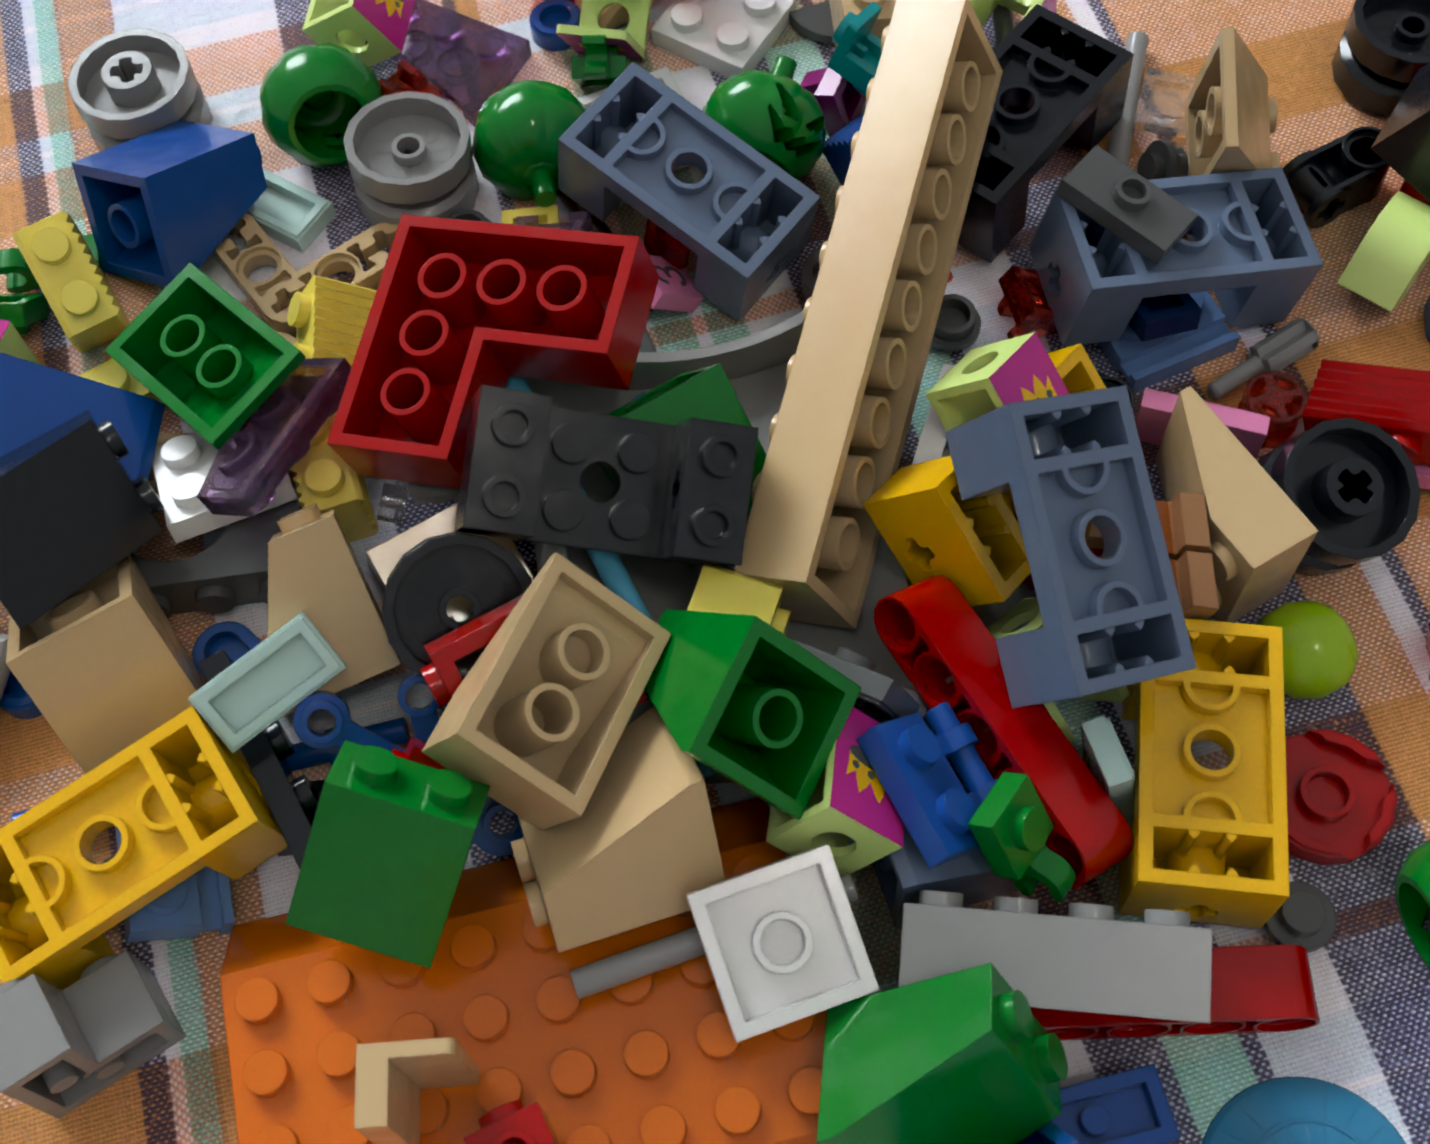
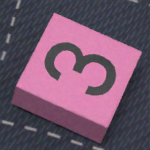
[649,255,704,312]

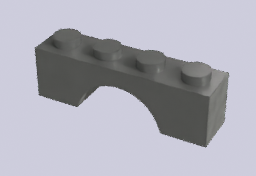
[130,501,302,619]

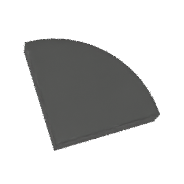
[789,0,835,47]

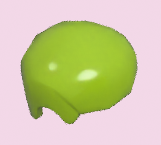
[1256,601,1358,700]

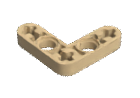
[213,212,398,338]

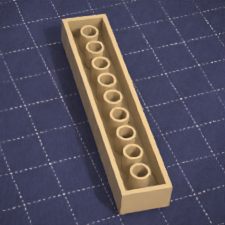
[734,0,1003,630]

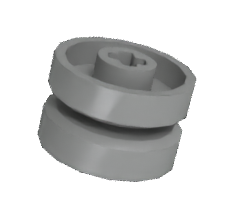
[67,29,212,152]
[343,91,479,226]

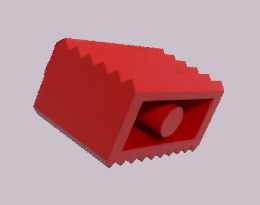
[1302,359,1430,468]

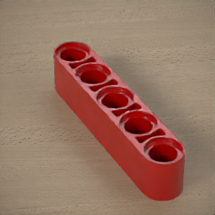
[874,575,1133,890]
[1030,944,1320,1041]

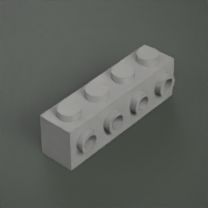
[898,890,1212,1023]

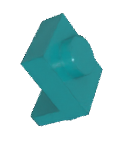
[827,2,882,96]

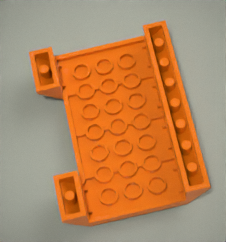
[220,797,827,1144]

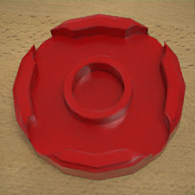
[1285,729,1398,865]

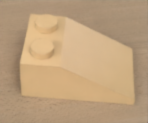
[1185,27,1280,176]
[1155,386,1318,622]
[421,552,671,831]

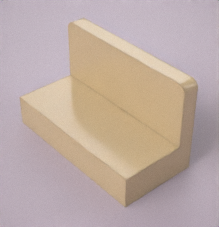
[354,1037,479,1144]

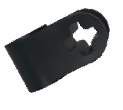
[1283,126,1390,228]

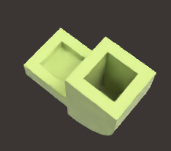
[1337,191,1430,312]

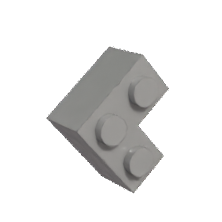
[0,950,186,1119]

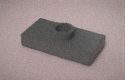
[1056,145,1198,265]
[788,637,921,721]

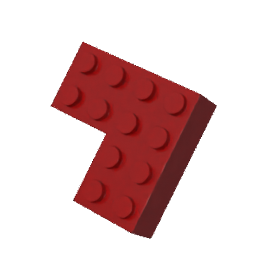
[327,214,659,490]

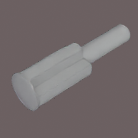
[1207,318,1319,400]

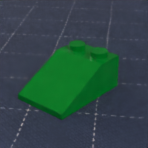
[104,263,306,450]

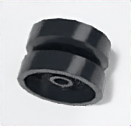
[1332,0,1430,118]
[1258,417,1421,577]
[382,532,532,679]

